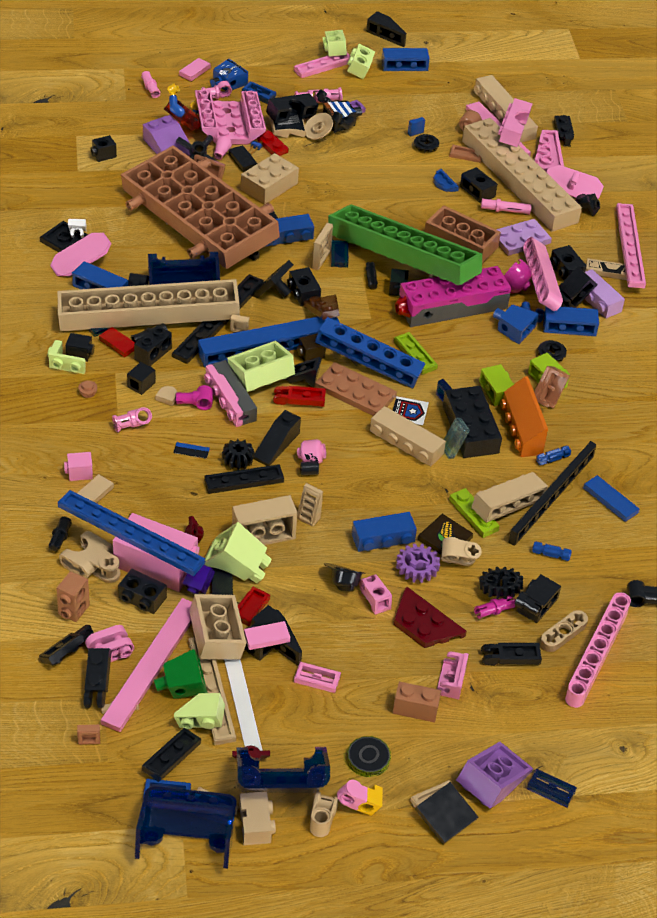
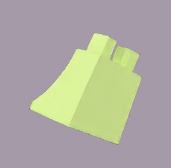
[204,522,272,583]

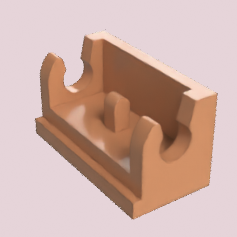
[534,366,570,408]

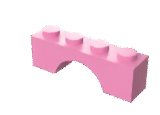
[498,98,532,147]

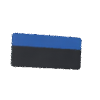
[174,442,210,458]

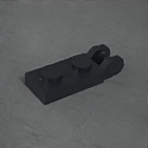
[481,643,542,666]
[84,648,112,708]

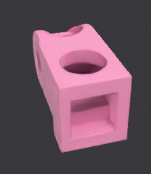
[359,575,392,615]

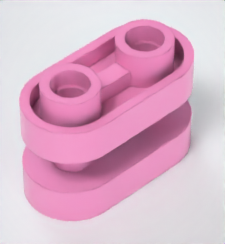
[85,625,134,662]

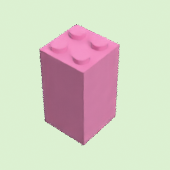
[113,513,200,592]

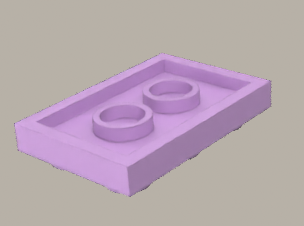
[496,219,552,256]

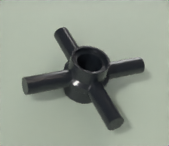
[176,135,219,162]

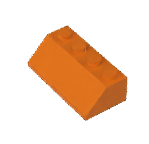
[500,376,548,457]

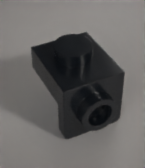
[575,193,600,216]

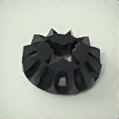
[414,134,439,153]
[538,340,567,361]

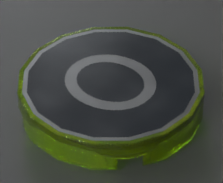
[347,736,391,777]

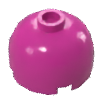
[504,259,532,294]

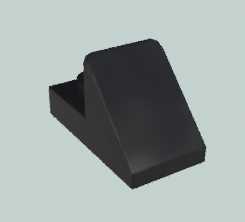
[287,357,322,388]

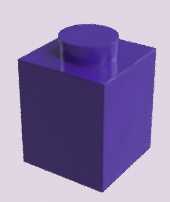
[183,565,215,594]

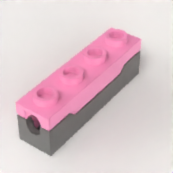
[204,360,257,427]

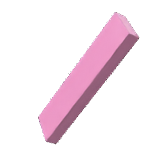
[294,53,350,78]

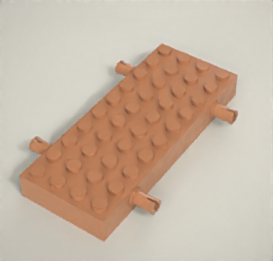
[121,145,280,269]

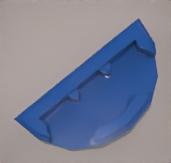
[434,169,459,192]

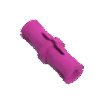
[474,595,516,619]

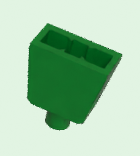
[154,649,208,699]

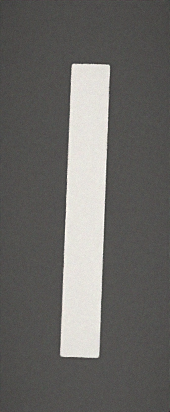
[224,659,262,751]

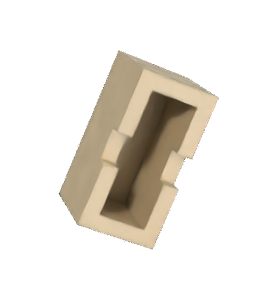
[239,791,276,845]

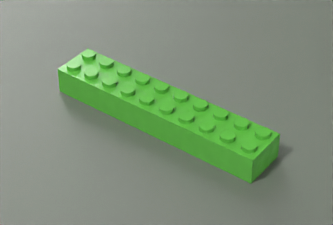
[328,204,482,285]

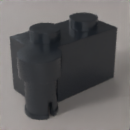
[559,266,598,308]
[515,574,561,623]

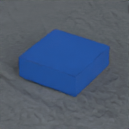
[408,117,425,137]

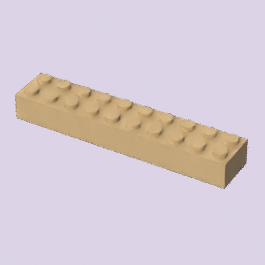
[462,118,582,232]
[57,279,240,331]

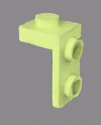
[48,340,86,374]

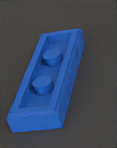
[583,475,639,522]

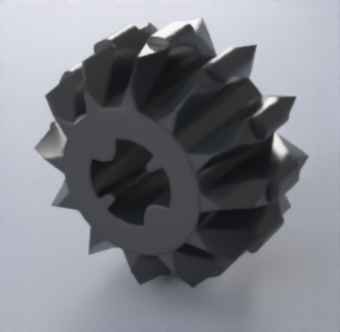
[222,439,255,470]

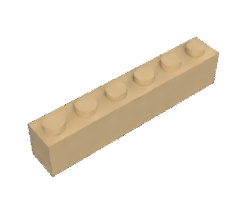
[474,75,538,143]

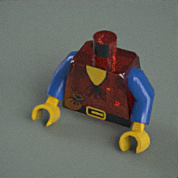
[164,83,201,131]

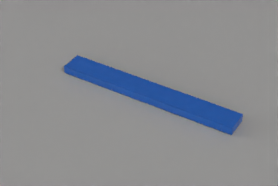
[58,490,205,576]

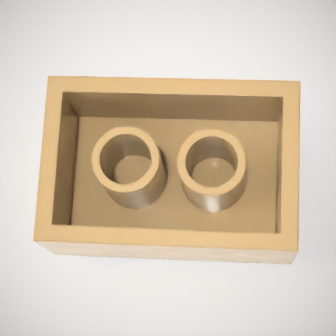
[241,153,299,205]
[232,495,297,545]
[189,594,246,659]

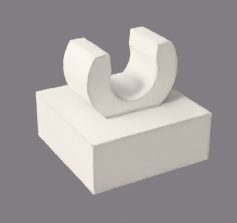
[68,219,87,238]

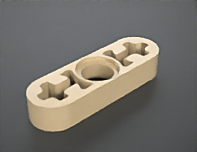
[540,610,588,652]

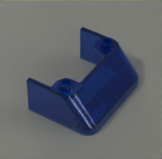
[135,786,237,869]

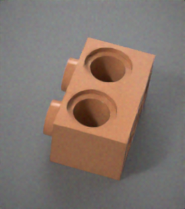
[56,571,90,622]

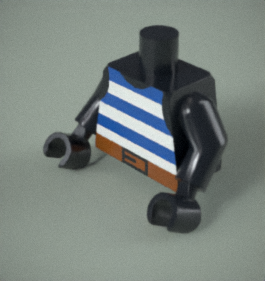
[316,89,362,133]

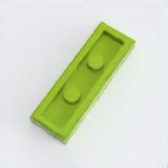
[394,332,438,375]

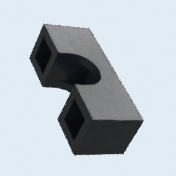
[266,93,319,123]

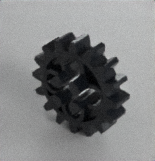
[479,567,523,599]

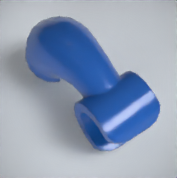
[521,301,544,323]

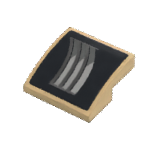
[269,112,307,138]

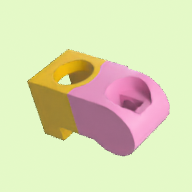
[337,780,383,816]

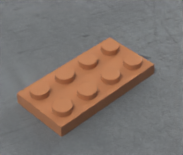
[315,362,397,416]

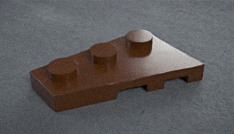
[304,294,340,320]

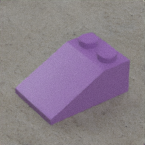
[143,115,190,156]
[456,742,533,809]

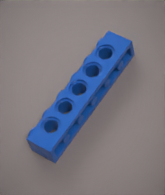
[315,317,425,388]

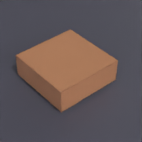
[77,724,100,745]

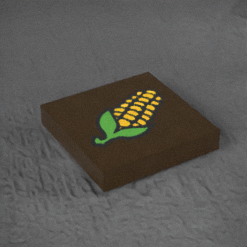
[418,514,473,555]

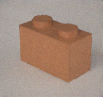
[393,681,441,722]

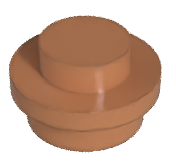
[78,381,97,398]

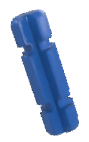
[536,445,571,465]
[532,541,572,561]

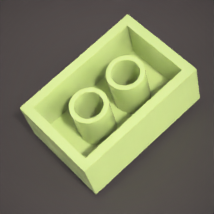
[227,341,295,392]

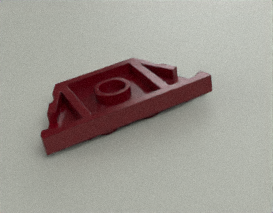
[394,587,467,648]

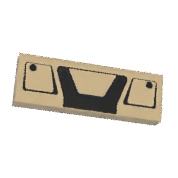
[586,258,627,280]

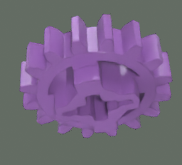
[396,543,440,583]

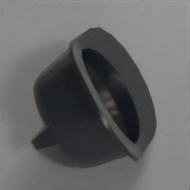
[324,563,366,592]

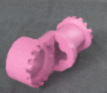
[201,81,232,99]
[112,407,152,432]

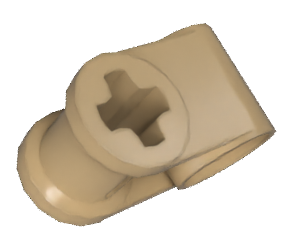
[441,537,482,566]
[310,791,339,837]

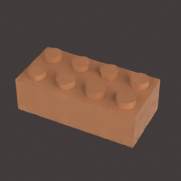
[425,205,501,263]

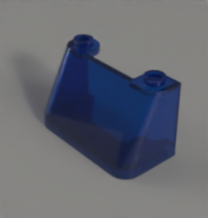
[148,252,220,285]
[236,747,330,793]

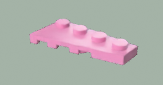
[535,130,564,172]

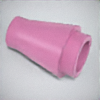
[213,136,232,160]

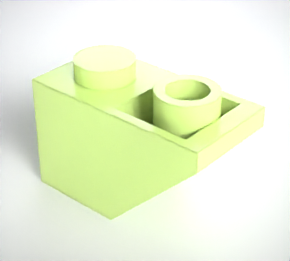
[174,693,225,729]

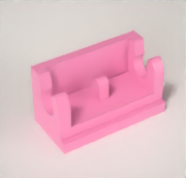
[437,652,469,700]

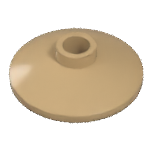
[305,113,333,140]

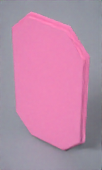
[546,165,604,199]
[50,233,111,276]

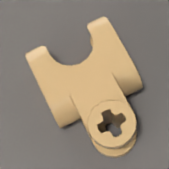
[59,531,121,583]

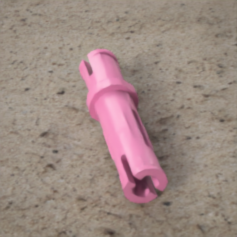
[481,198,531,214]

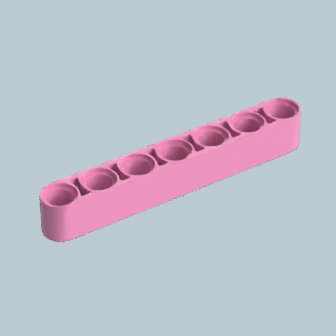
[523,237,563,311]
[565,592,631,708]

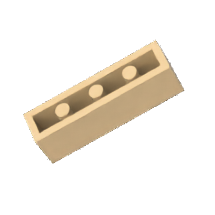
[370,406,446,466]
[471,472,548,522]

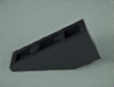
[366,11,407,47]
[253,410,301,466]
[251,605,302,666]

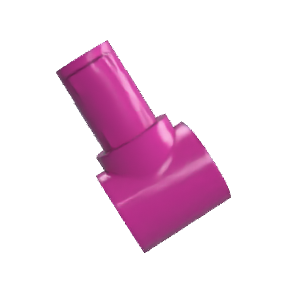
[176,385,213,410]

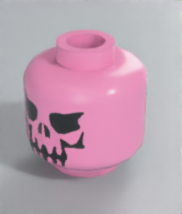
[297,439,326,464]

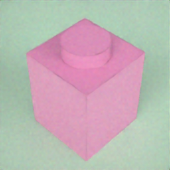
[64,452,93,481]

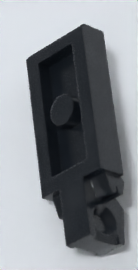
[554,115,574,147]
[39,625,94,665]

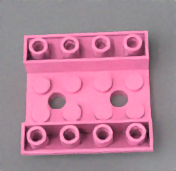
[195,89,266,145]

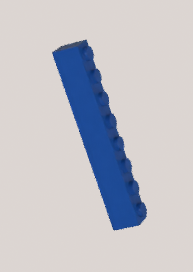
[198,317,339,368]

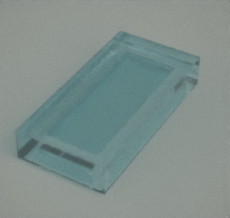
[444,418,470,459]

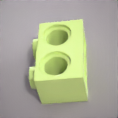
[322,30,347,57]
[347,44,375,79]

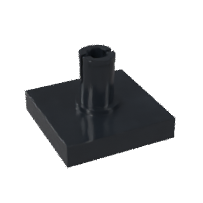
[253,260,294,298]

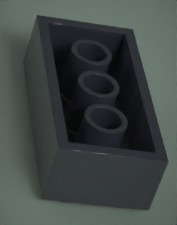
[443,386,502,458]

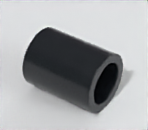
[300,461,319,476]

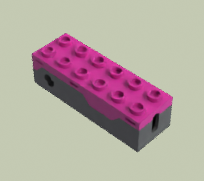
[395,266,511,327]

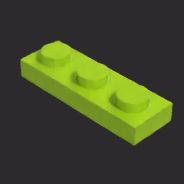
[449,488,500,538]

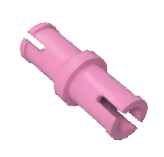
[141,71,161,98]

